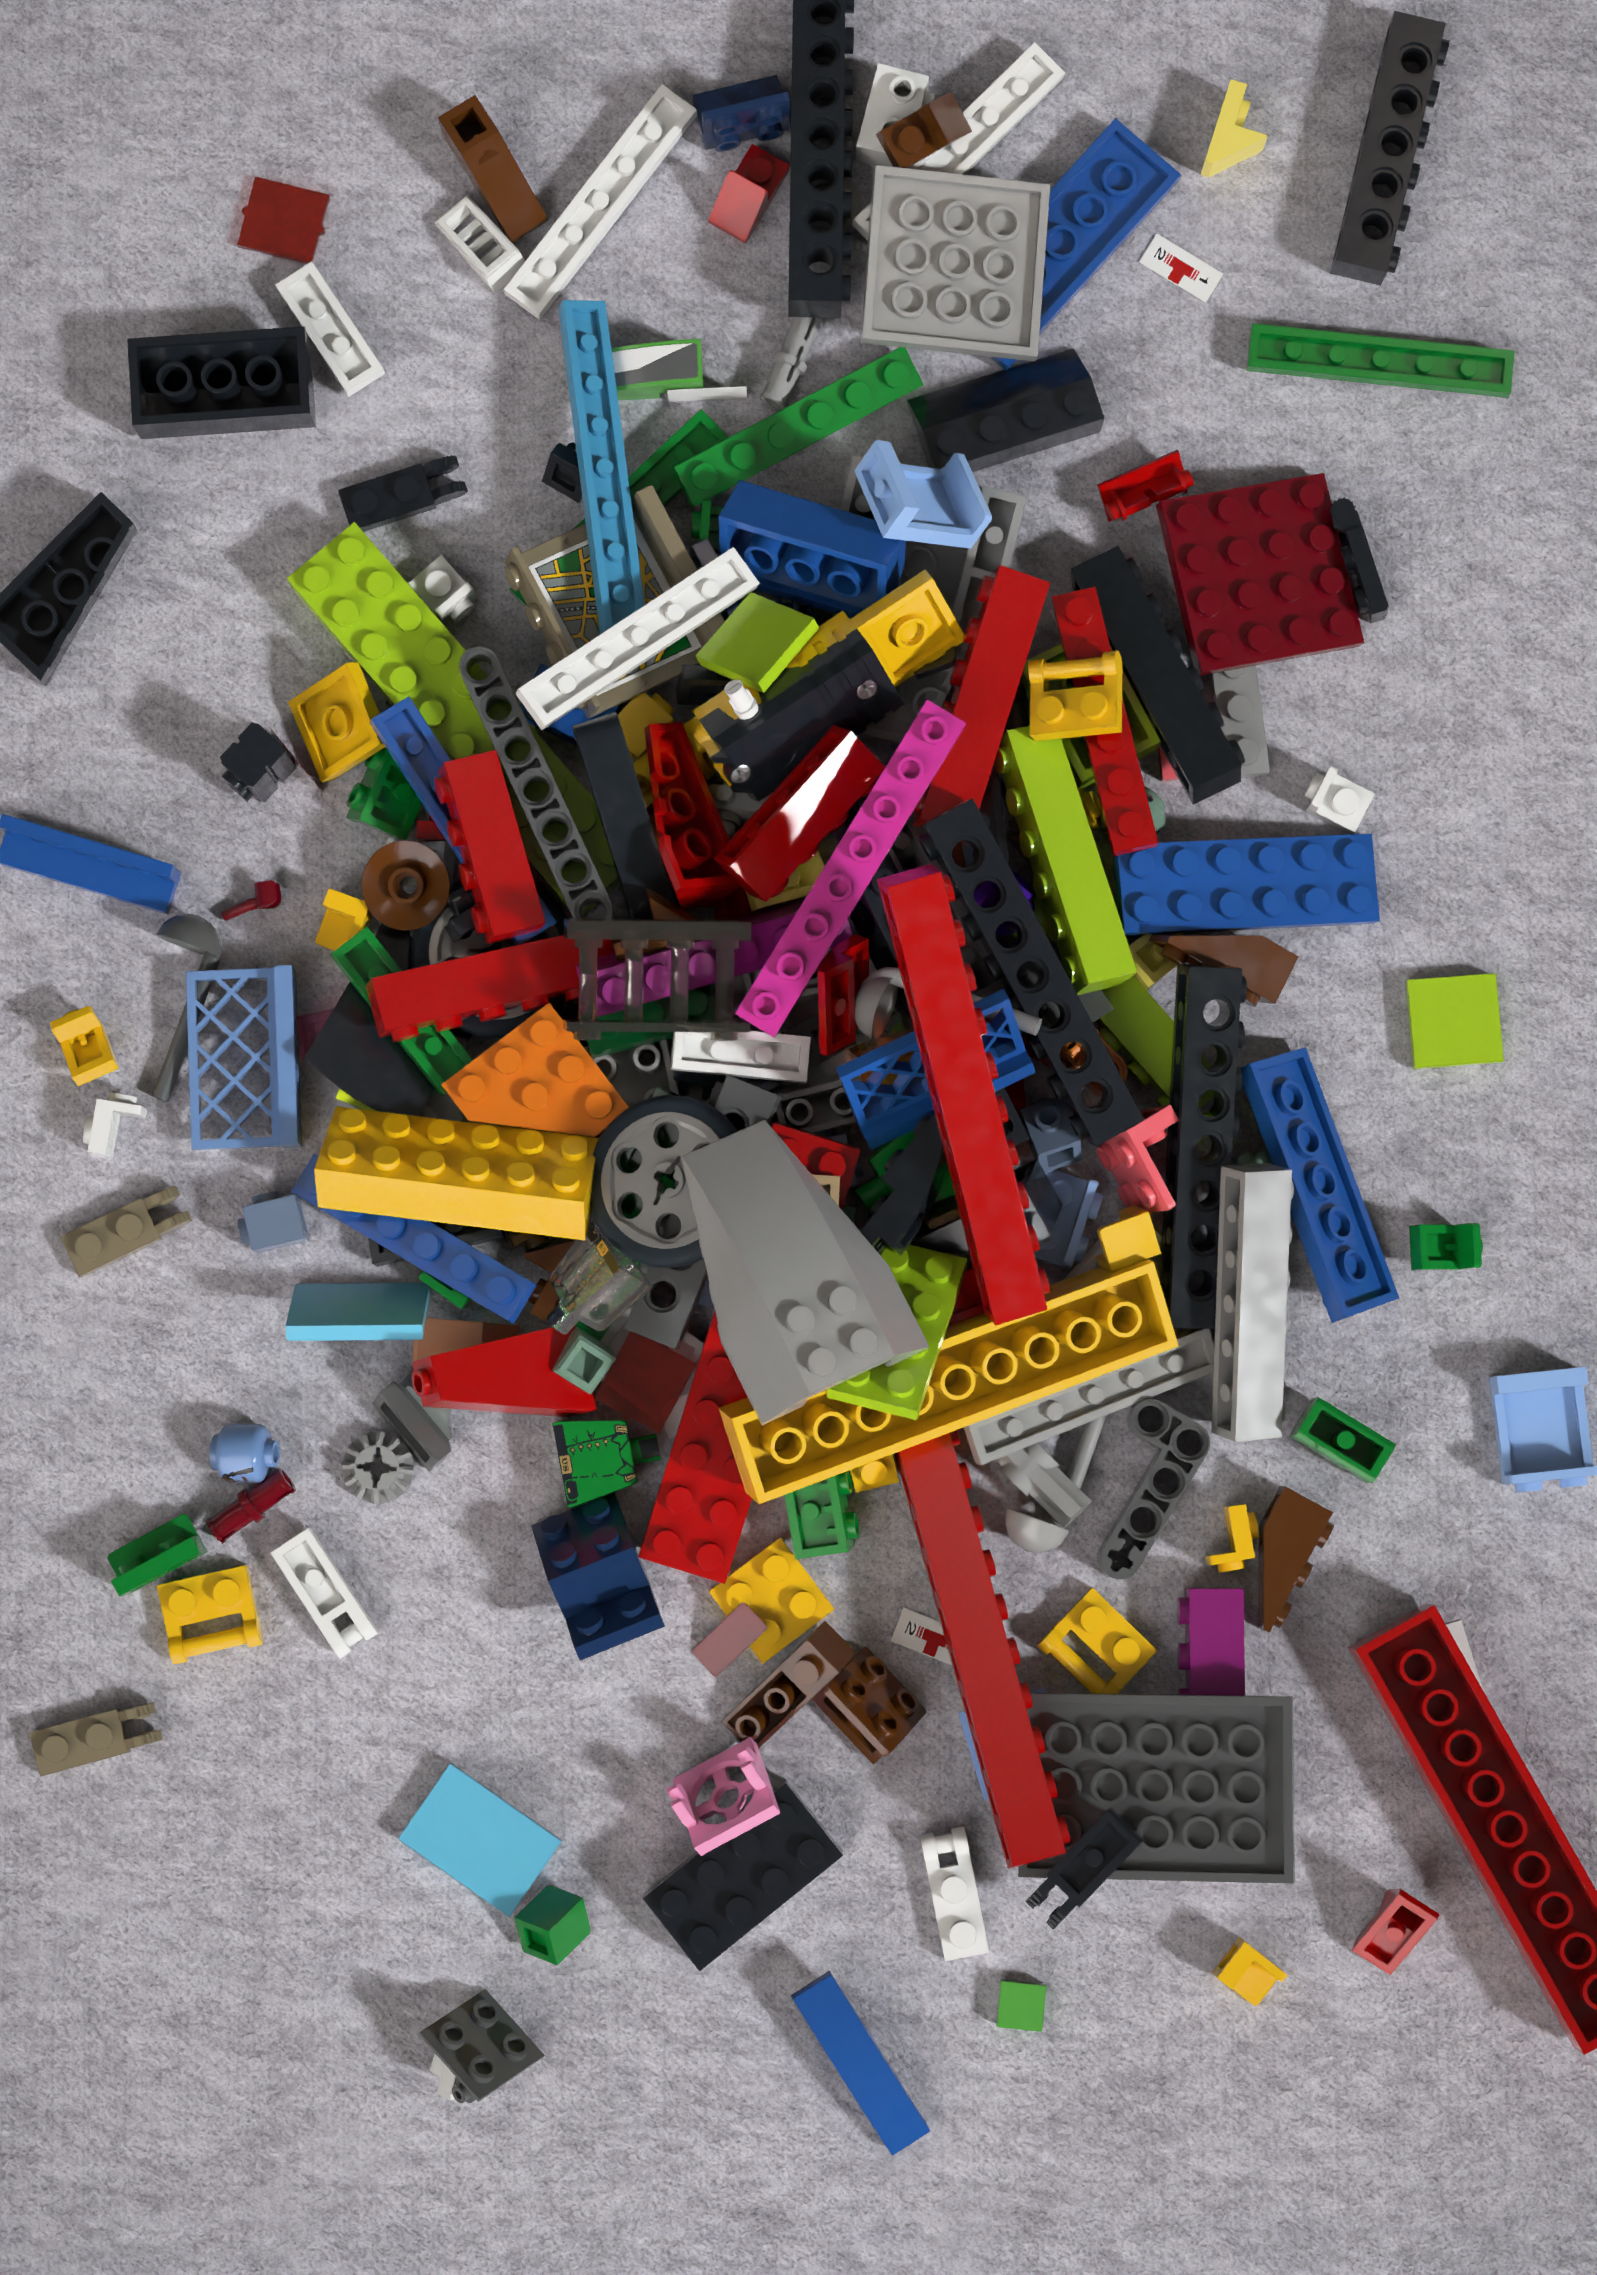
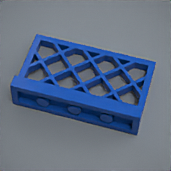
[836,989,1036,1150]

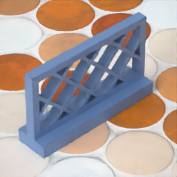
[186,965,302,1150]

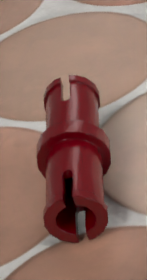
[206,1467,296,1544]

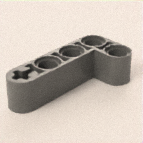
[1097,1399,1210,1579]

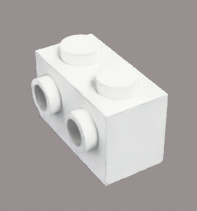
[856,63,935,167]

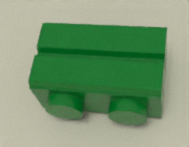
[1289,1397,1396,1483]

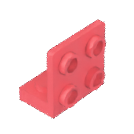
[1096,1105,1179,1213]

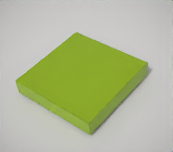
[695,592,819,693]
[1405,973,1504,1070]

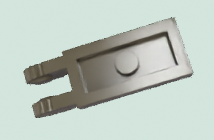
[60,1186,192,1278]
[29,1702,163,1777]

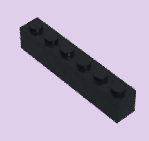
[1071,546,1245,805]

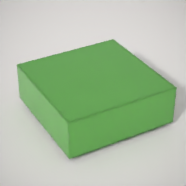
[996,1979,1047,2032]

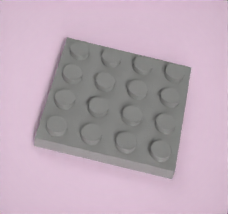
[860,165,1050,361]

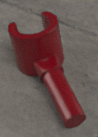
[221,880,281,921]

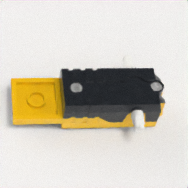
[693,569,964,802]

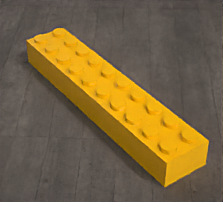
[719,1259,1178,1504]

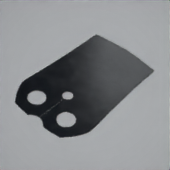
[304,918,500,1116]

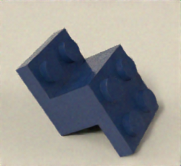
[531,1492,665,1660]

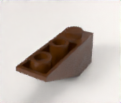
[438,95,548,243]
[1149,934,1299,1007]
[1258,1486,1334,1633]
[721,1620,856,1748]

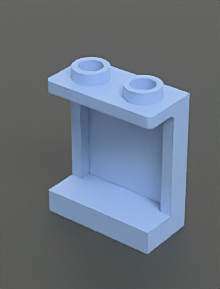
[854,440,992,549]
[1489,1367,1597,1492]

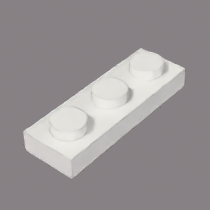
[275,261,385,397]
[670,1023,811,1083]

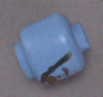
[210,1423,280,1483]

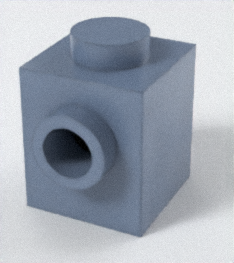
[1020,1097,1083,1173]
[238,1191,310,1253]

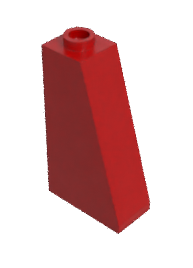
[412,1322,597,1417]

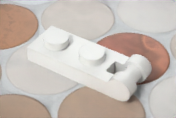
[271,1528,379,1658]
[920,1826,990,1961]

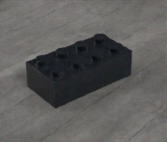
[643,1780,843,1972]

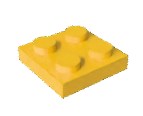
[288,662,385,782]
[708,1537,835,1664]

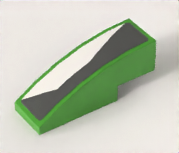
[611,339,703,400]

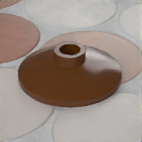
[362,840,451,930]

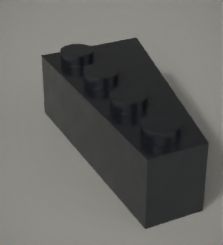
[0,492,137,687]

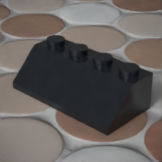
[127,326,316,439]
[907,348,1105,472]

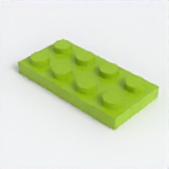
[827,1245,967,1420]

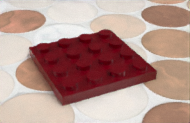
[1156,473,1365,676]

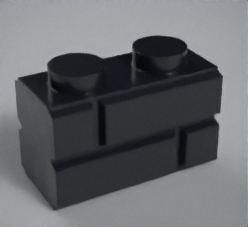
[220,722,296,802]

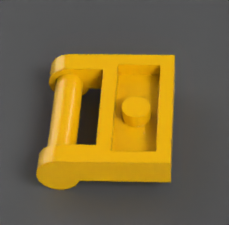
[1028,650,1123,741]
[157,1565,263,1665]
[1036,1587,1158,1694]

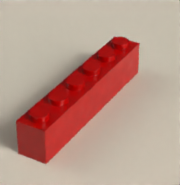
[912,565,1050,842]
[366,920,629,1042]

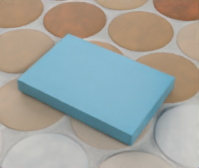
[286,1283,430,1341]
[398,1763,562,1917]

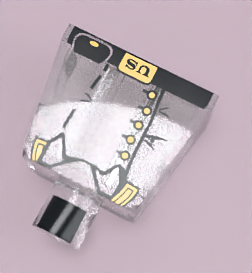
[547,1220,652,1335]

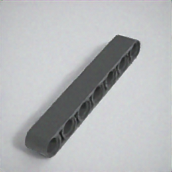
[459,646,615,937]

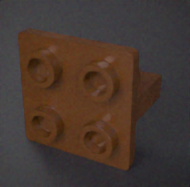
[812,1647,926,1764]

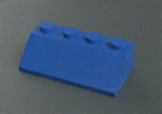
[719,480,906,618]

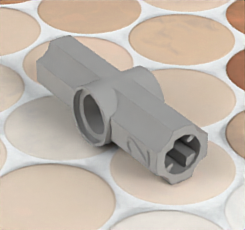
[996,1443,1092,1528]

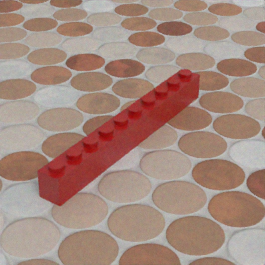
[877,864,1050,1326]
[894,1430,1070,1869]

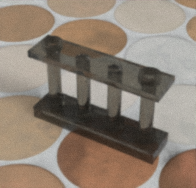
[563,918,751,1041]

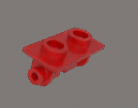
[1097,450,1194,522]

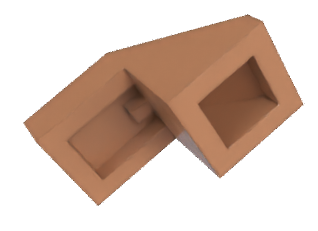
[412,1318,520,1362]

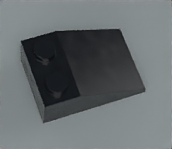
[909,1159,1063,1253]

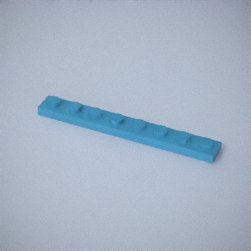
[558,300,645,634]

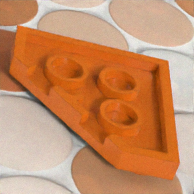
[441,1003,629,1138]

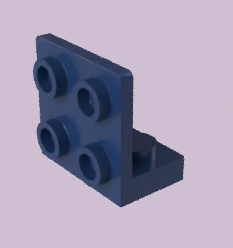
[693,75,790,151]

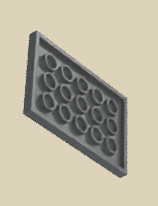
[1018,1693,1295,1884]

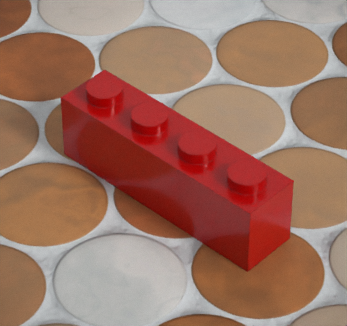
[714,725,885,902]
[434,750,546,944]

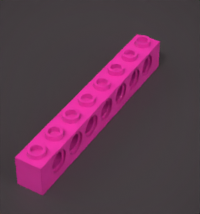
[735,699,966,1038]

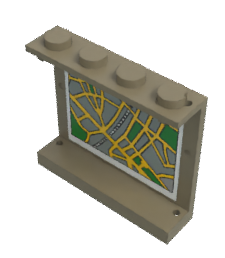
[504,485,725,719]

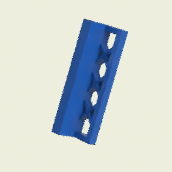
[0,814,181,915]

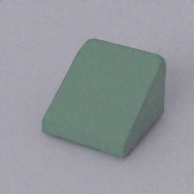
[553,1326,616,1395]

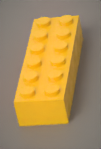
[314,1106,599,1240]

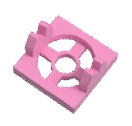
[666,1737,780,1856]

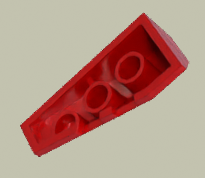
[644,722,740,909]

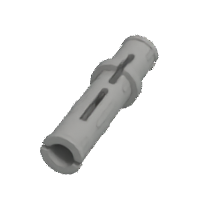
[760,317,823,410]

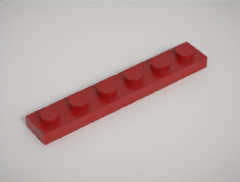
[1051,587,1158,857]

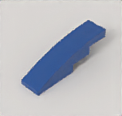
[791,1971,930,2156]

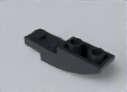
[860,1113,948,1255]

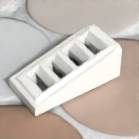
[434,195,525,293]

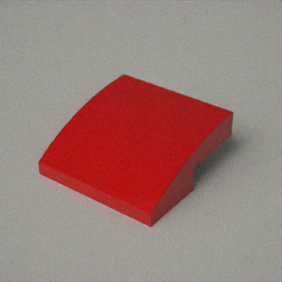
[818,934,869,1056]

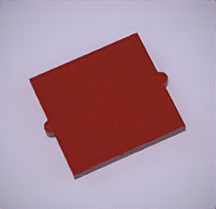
[237,177,330,264]
[594,1331,697,1433]

